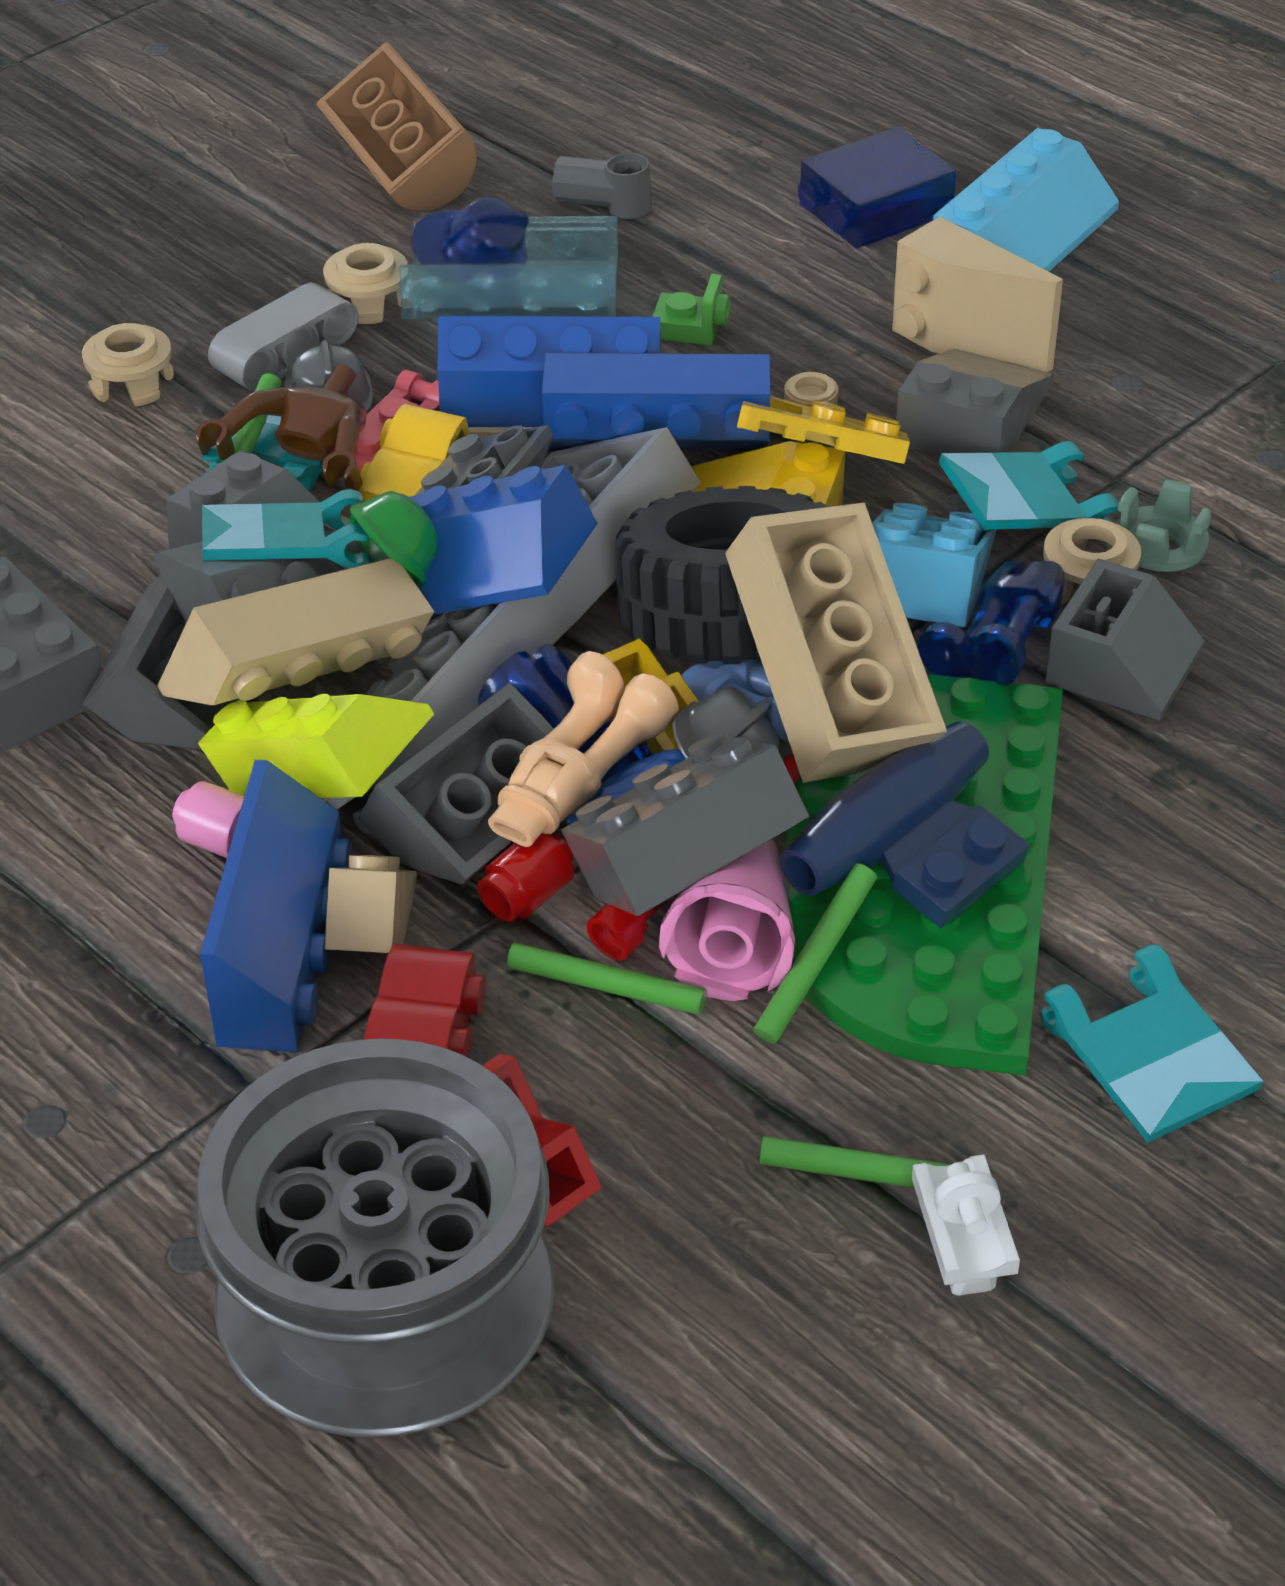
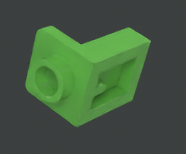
[652,274,730,346]

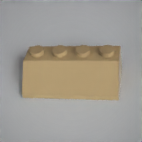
[725,502,947,783]
[157,558,434,705]

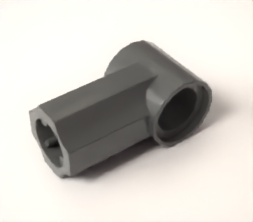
[551,153,652,219]

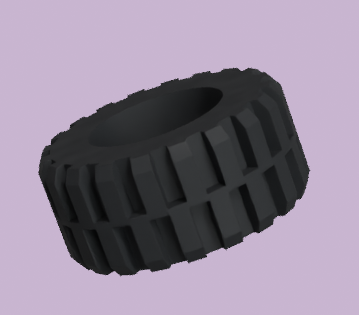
[615,486,828,665]

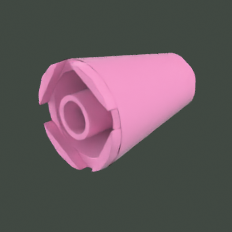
[659,839,796,1001]

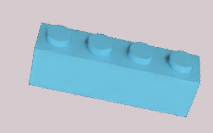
[933,128,1119,272]

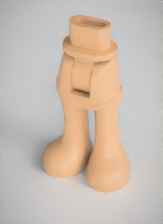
[488,651,679,847]

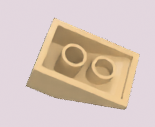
[892,217,1063,373]

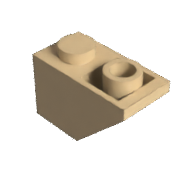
[325,855,417,953]

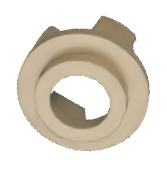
[323,243,409,324]
[82,323,174,407]
[1043,518,1141,604]

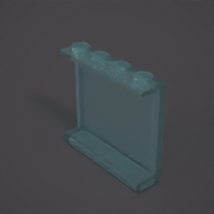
[399,216,618,319]

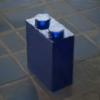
[798,127,956,249]

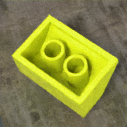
[198,694,434,798]

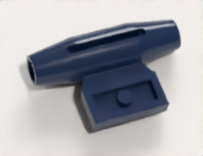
[780,721,1030,929]

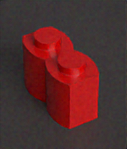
[364,944,486,1058]

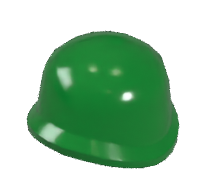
[350,491,439,588]

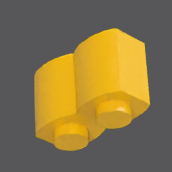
[359,404,470,501]

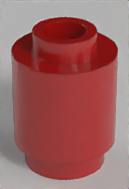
[477,833,574,922]

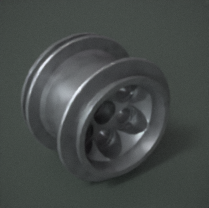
[195,1039,555,1438]

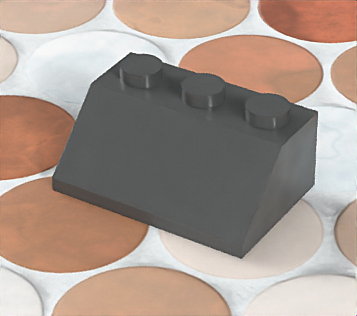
[153,525,362,623]
[83,574,240,750]
[358,683,554,885]

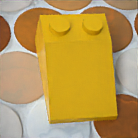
[691,441,845,507]

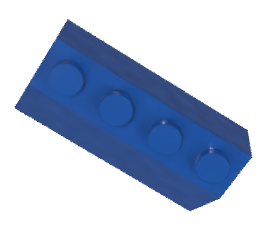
[437,316,661,427]
[542,353,770,451]
[358,465,598,614]
[200,760,353,1052]

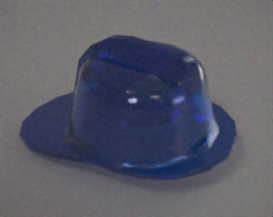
[411,197,529,282]

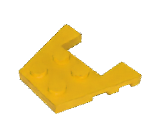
[737,396,910,464]

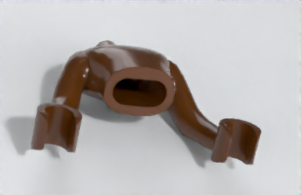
[195,364,366,491]

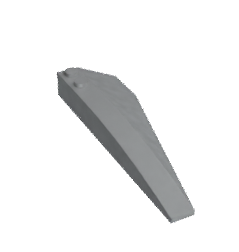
[321,427,701,809]

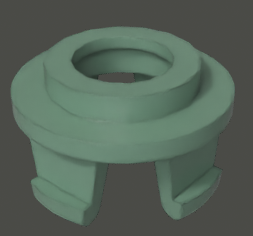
[1116,479,1211,572]

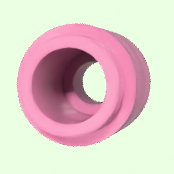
[172,781,244,858]

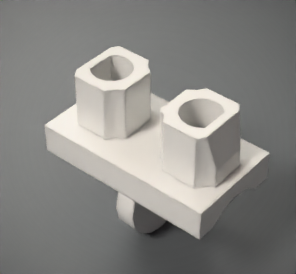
[912,1154,1020,1296]

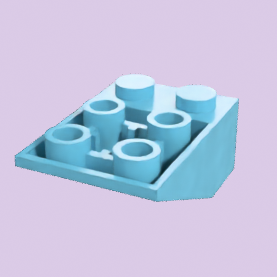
[872,503,996,627]

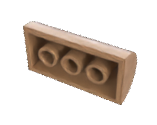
[316,42,476,211]

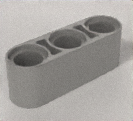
[208,282,358,391]

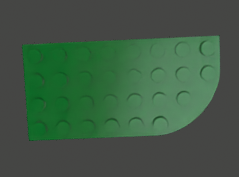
[777,674,1063,1076]

